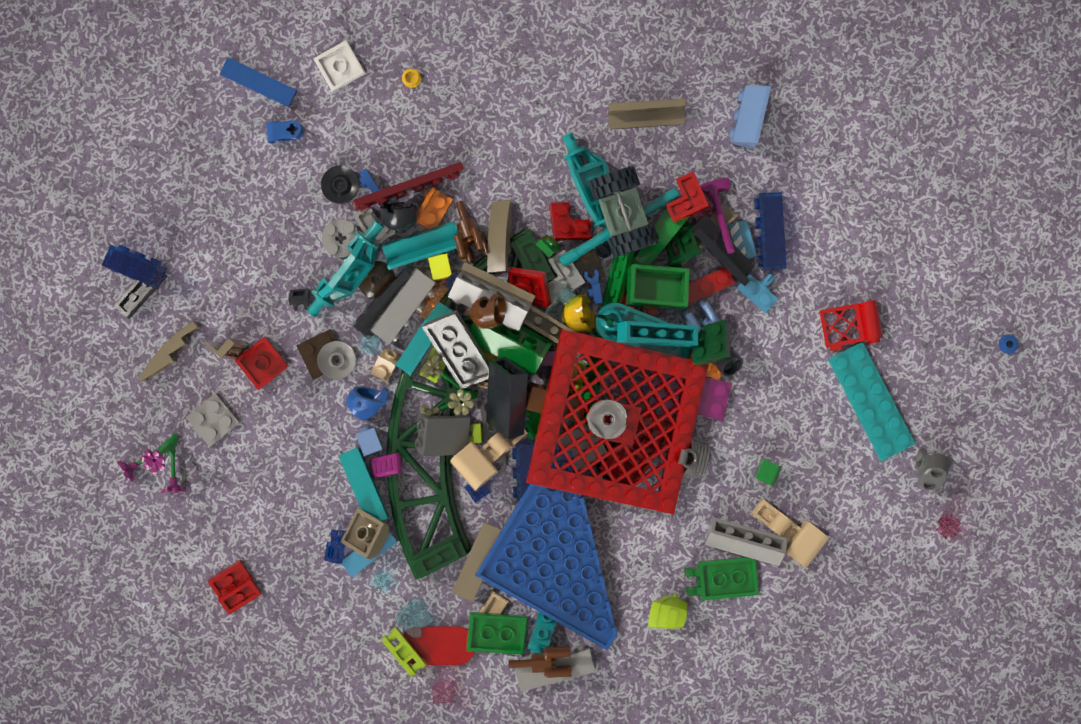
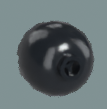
[380,202,419,234]

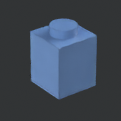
[356,425,384,456]

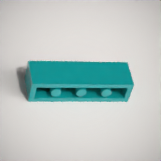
[617,321,698,347]

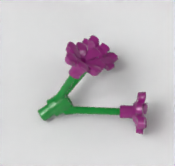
[117,433,186,493]

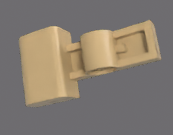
[450,429,528,491]
[751,498,829,568]

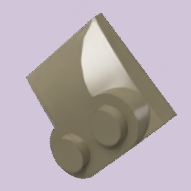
[341,508,390,560]

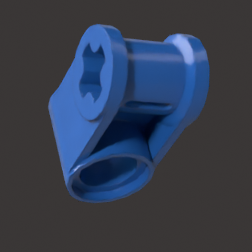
[266,120,304,143]

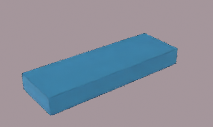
[341,532,398,577]

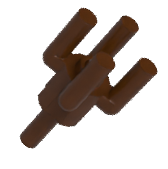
[454,201,488,265]
[508,646,572,678]

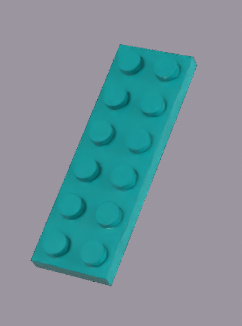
[827,342,915,461]

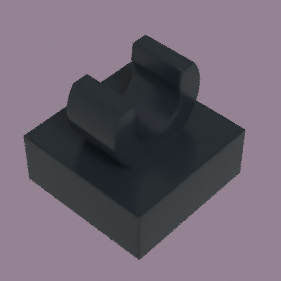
[288,288,310,311]

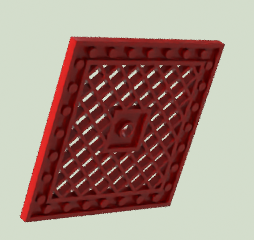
[526,329,709,515]

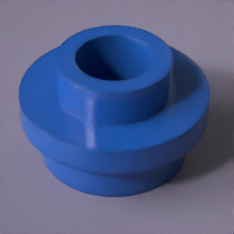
[999,335,1019,354]

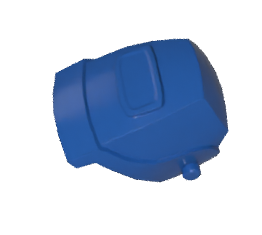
[346,386,390,421]

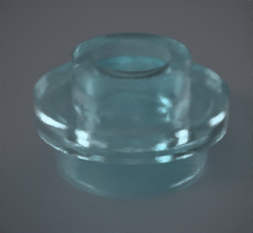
[359,335,379,354]

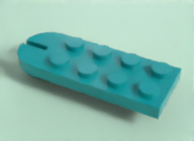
[596,303,691,359]

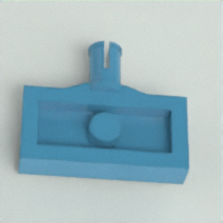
[736,273,778,313]

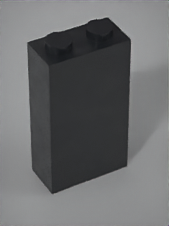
[486,357,528,439]

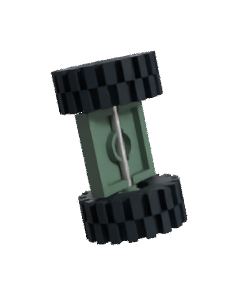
[588,166,660,258]

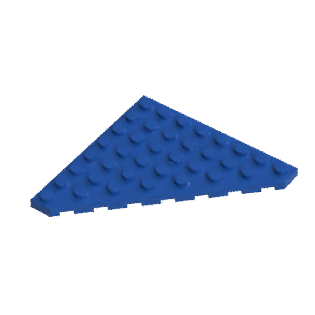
[475,443,617,650]

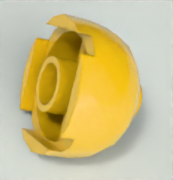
[561,294,595,333]

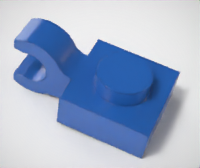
[584,269,603,304]

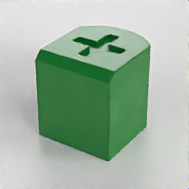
[754,458,782,486]

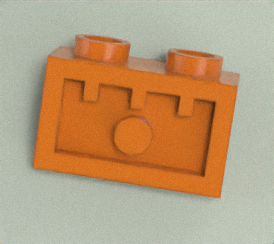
[417,187,453,229]

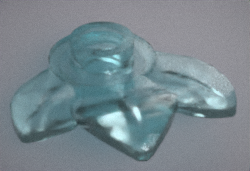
[545,287,576,314]
[395,599,434,637]

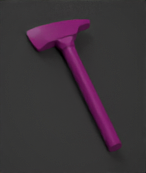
[700,178,735,254]

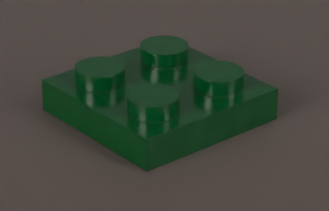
[692,320,731,366]

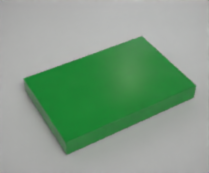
[466,612,528,655]

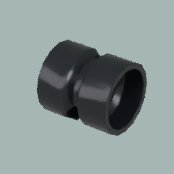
[713,345,743,376]

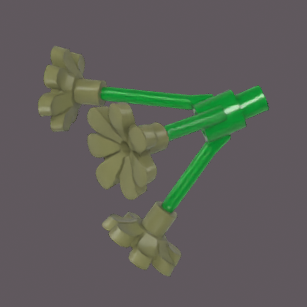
[420,354,478,417]

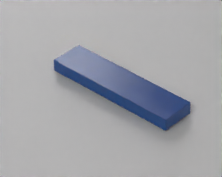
[220,57,297,108]

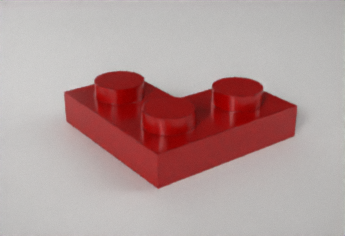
[665,171,709,223]
[549,202,592,241]
[508,267,552,308]

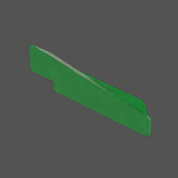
[634,193,706,265]

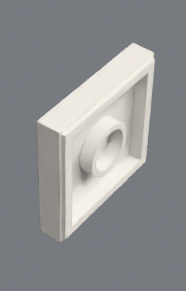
[313,40,366,92]

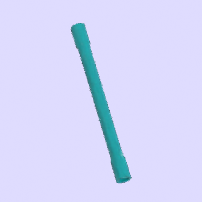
[558,188,679,267]

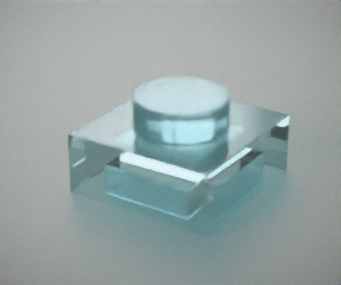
[369,567,394,594]

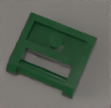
[665,223,702,268]

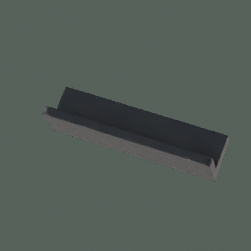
[689,215,754,286]
[352,268,411,339]

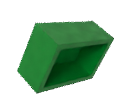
[626,264,690,311]

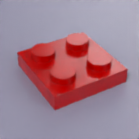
[235,336,289,390]

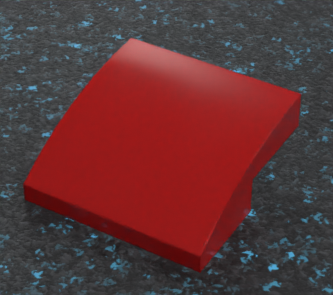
[207,560,261,615]

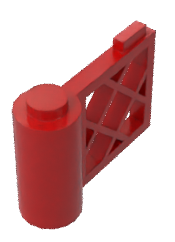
[819,300,884,351]

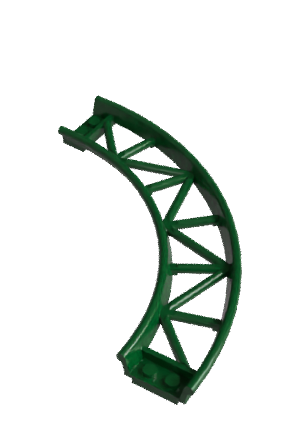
[386,227,555,580]

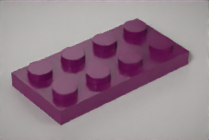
[648,373,732,420]

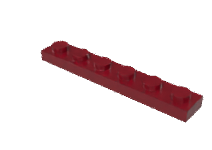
[352,162,464,212]

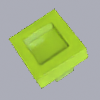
[468,423,483,443]

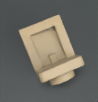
[371,348,401,382]

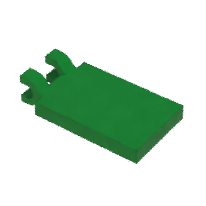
[684,557,759,601]

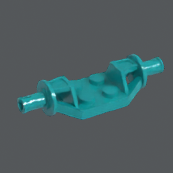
[562,132,617,237]
[306,220,384,318]

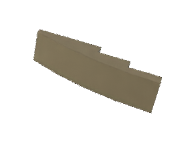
[487,200,513,274]
[138,321,201,382]

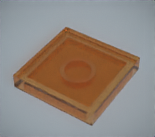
[416,282,447,320]

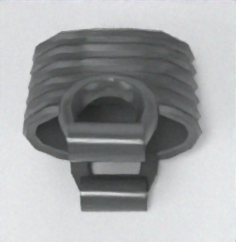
[678,439,710,479]
[915,448,954,491]

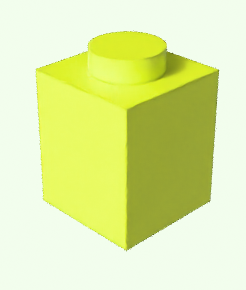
[428,253,453,281]

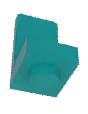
[527,612,556,653]

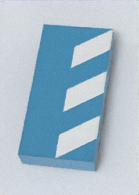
[728,220,757,259]

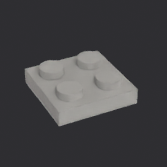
[186,393,240,447]

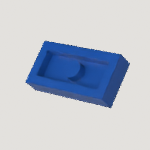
[359,168,384,206]

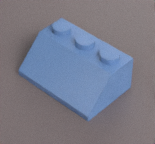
[729,85,771,149]

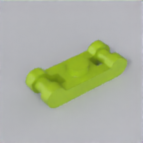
[381,626,427,677]

